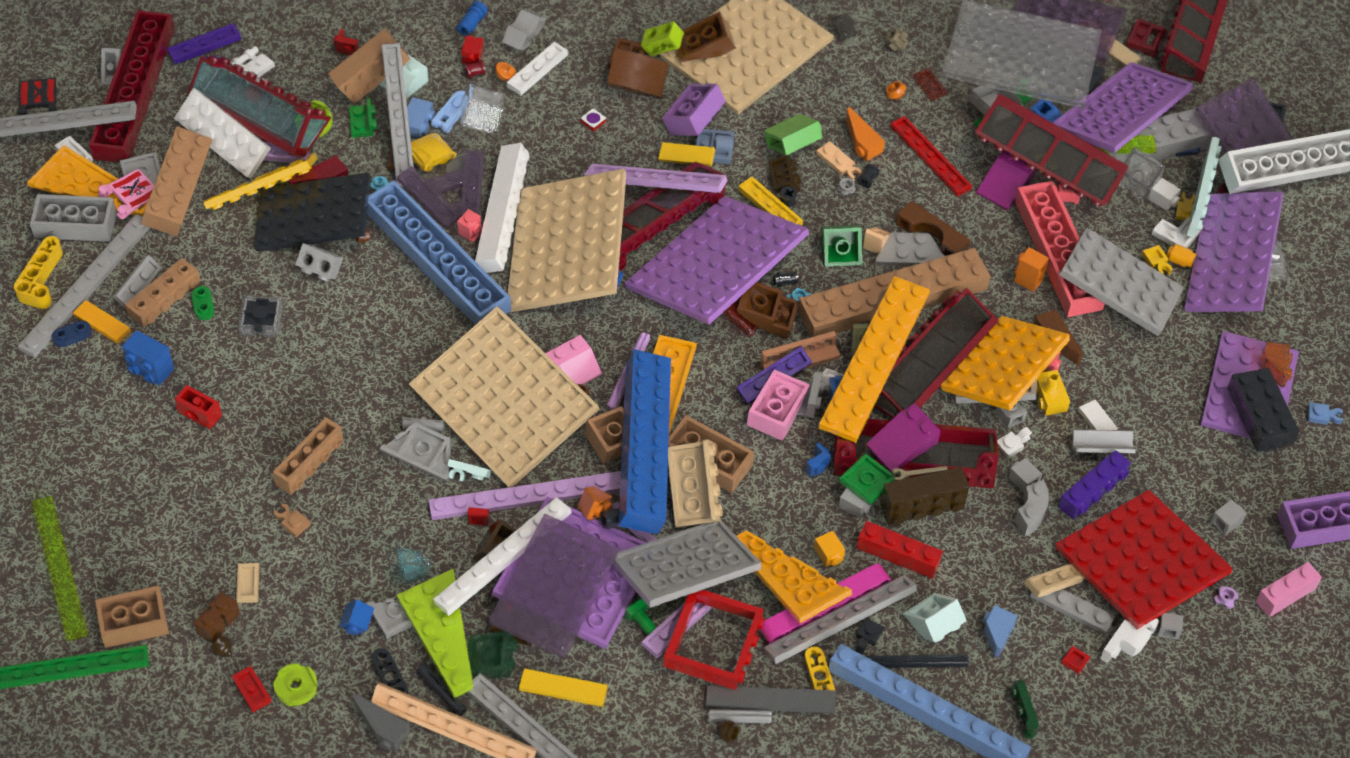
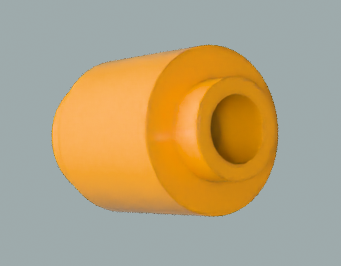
[1167,244,1197,268]

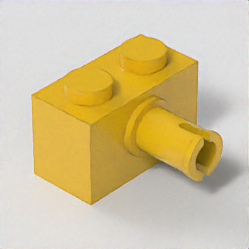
[1036,370,1070,416]

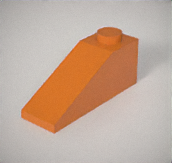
[846,107,885,162]

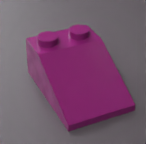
[976,150,1039,210]
[866,403,941,473]

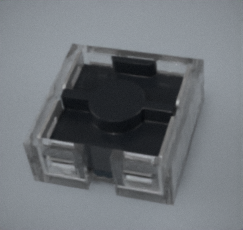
[238,295,284,338]

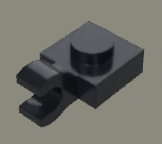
[855,618,885,655]

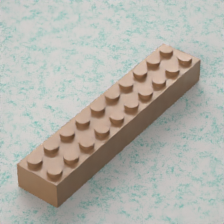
[798,248,991,337]

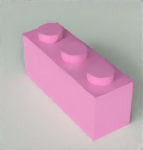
[1256,562,1322,617]

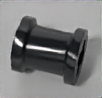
[857,164,879,188]
[780,186,797,210]

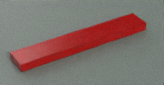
[890,116,972,197]

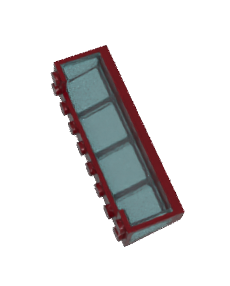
[186,55,331,157]

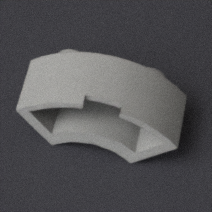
[502,9,546,50]
[1015,480,1049,537]

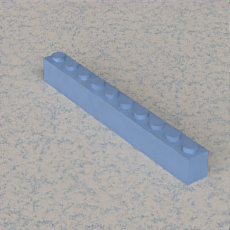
[829,644,1031,758]

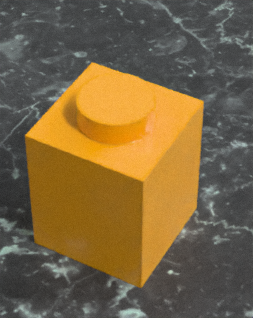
[814,531,845,567]

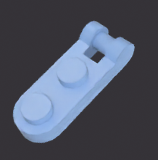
[431,91,471,133]

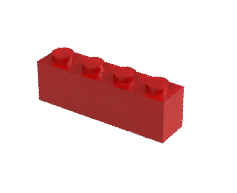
[857,521,943,579]

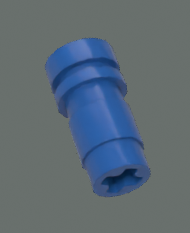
[457,1,488,36]

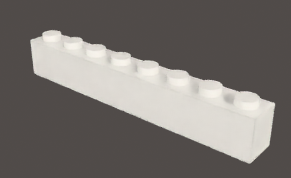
[475,143,529,273]

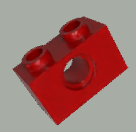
[175,385,222,429]

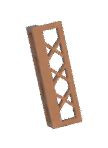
[761,331,840,370]

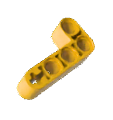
[14,236,63,309]

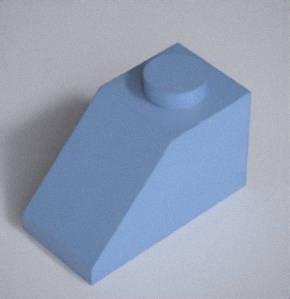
[983,605,1018,657]

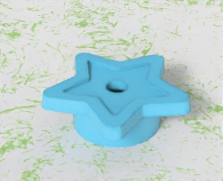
[787,288,811,306]

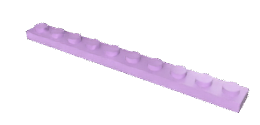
[429,471,621,520]

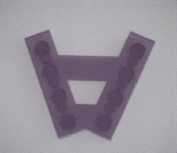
[397,150,484,229]

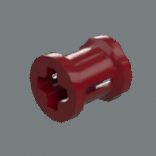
[464,59,486,79]

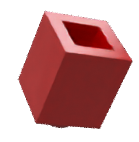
[461,36,484,64]

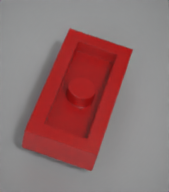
[232,666,272,712]

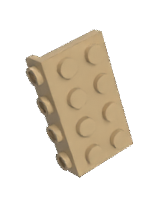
[668,439,723,528]

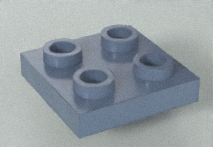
[696,129,735,164]

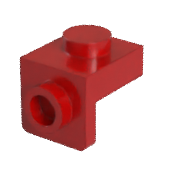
[334,29,359,56]

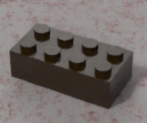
[880,467,970,525]

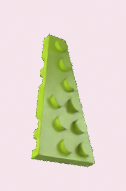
[397,569,473,698]

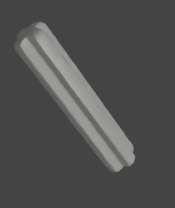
[708,709,772,723]

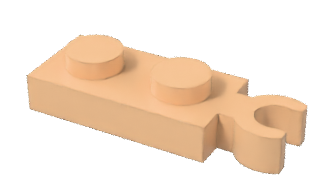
[816,141,862,181]

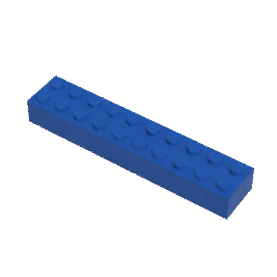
[618,349,671,535]

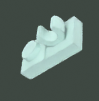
[448,459,492,481]

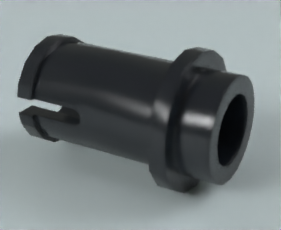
[773,271,798,287]

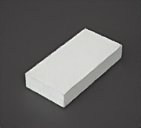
[1078,400,1118,430]

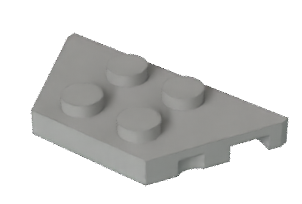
[875,232,944,266]
[380,422,451,483]

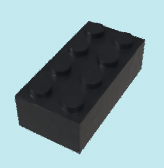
[1227,367,1300,452]

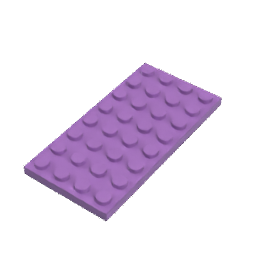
[1053,62,1193,153]
[1185,191,1283,312]

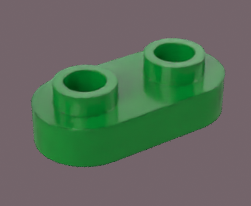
[192,286,215,320]

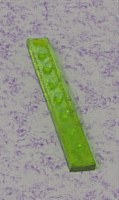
[32,496,89,642]

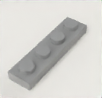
[1030,589,1115,635]

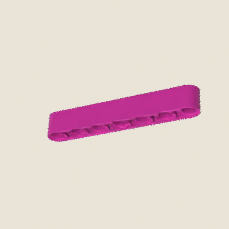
[760,563,892,644]

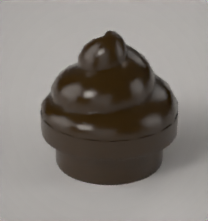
[210,635,232,657]
[716,720,739,742]

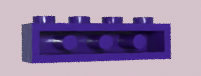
[1058,450,1131,520]

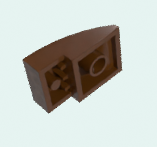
[607,48,669,98]
[737,282,799,339]

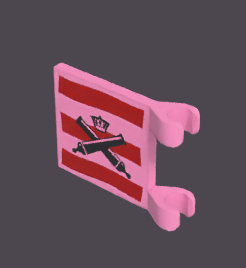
[98,169,154,219]

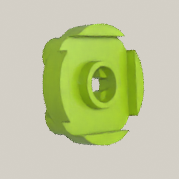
[274,663,318,706]

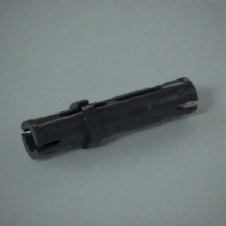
[416,663,468,716]

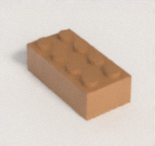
[328,29,411,103]
[668,415,754,493]

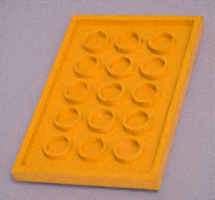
[941,316,1070,411]

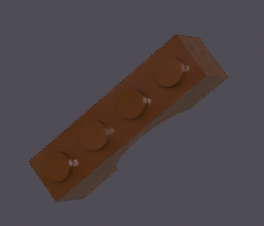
[896,201,971,256]

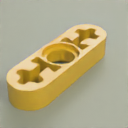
[804,647,835,691]

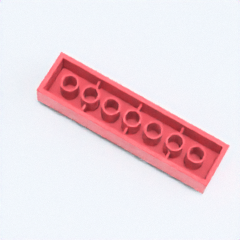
[1015,181,1105,317]

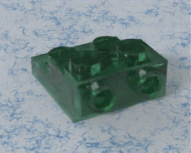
[467,631,518,679]

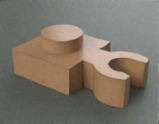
[274,504,311,537]

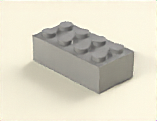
[30,194,117,242]

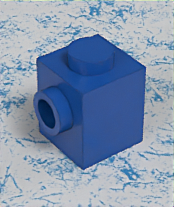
[339,599,374,635]

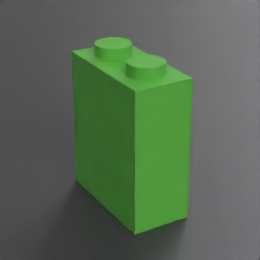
[763,114,823,155]

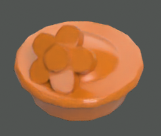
[496,62,516,81]
[886,81,906,100]

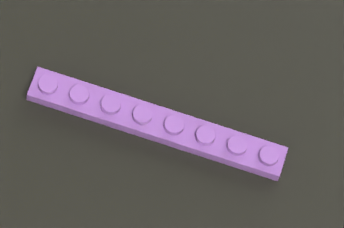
[584,164,727,193]

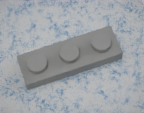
[113,255,162,309]

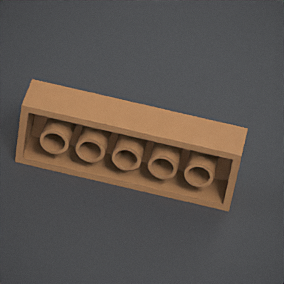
[141,126,213,236]

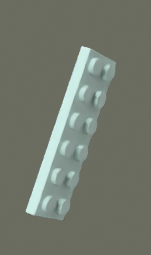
[1187,137,1221,237]

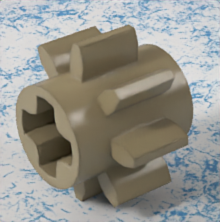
[886,28,908,51]

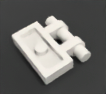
[231,46,275,86]

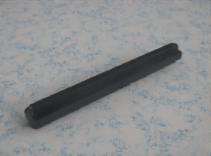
[865,655,969,668]

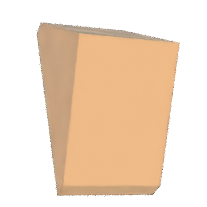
[863,227,891,255]

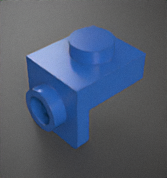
[805,443,831,477]

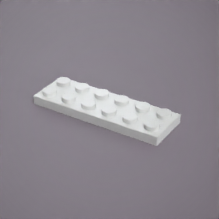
[174,88,271,178]

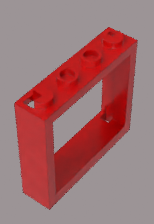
[663,590,766,690]

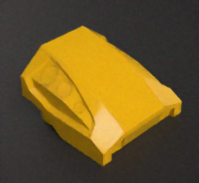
[411,133,457,172]

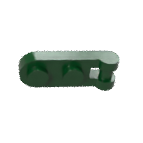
[1010,680,1039,739]

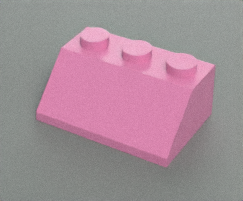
[545,335,602,384]

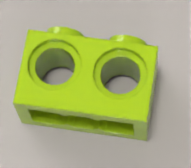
[641,21,684,56]

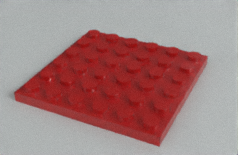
[1055,490,1233,630]

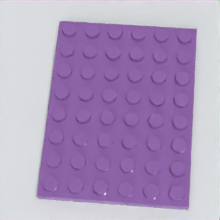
[625,196,809,325]

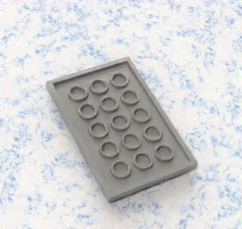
[1059,228,1184,336]
[611,520,761,607]

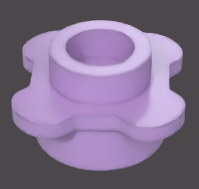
[1214,586,1238,609]

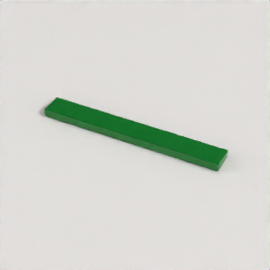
[0,645,149,689]

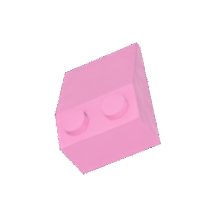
[747,370,810,441]

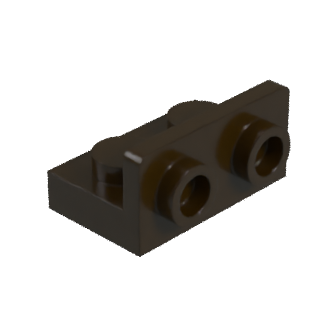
[768,154,802,193]

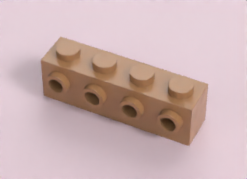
[125,258,200,328]
[273,417,343,495]

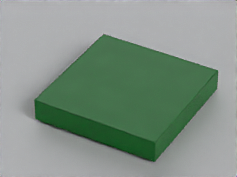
[839,454,896,506]

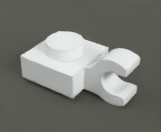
[997,427,1032,459]

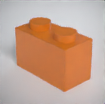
[1014,247,1049,292]

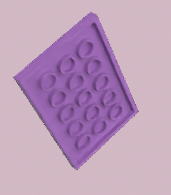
[1201,331,1299,439]

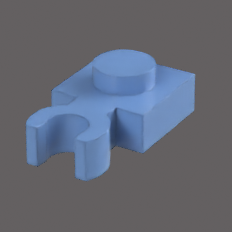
[1308,402,1343,425]

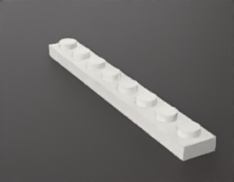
[433,497,571,616]

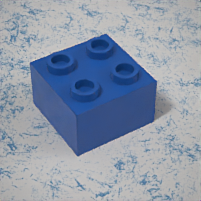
[122,330,174,386]

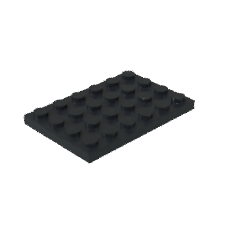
[254,172,370,252]

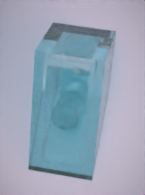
[396,547,431,586]

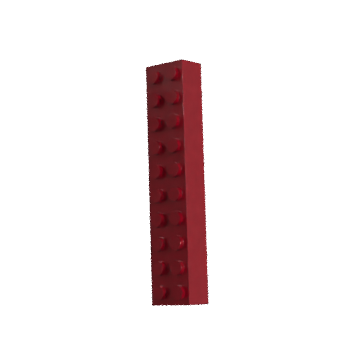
[89,10,175,163]

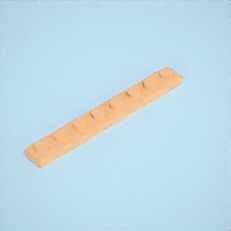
[371,683,537,758]

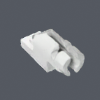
[1100,618,1159,663]

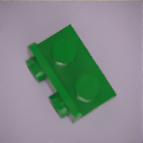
[349,98,377,138]

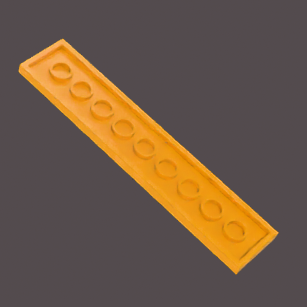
[819,276,930,443]

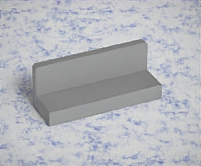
[1072,429,1136,453]

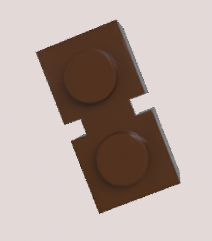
[194,592,240,644]

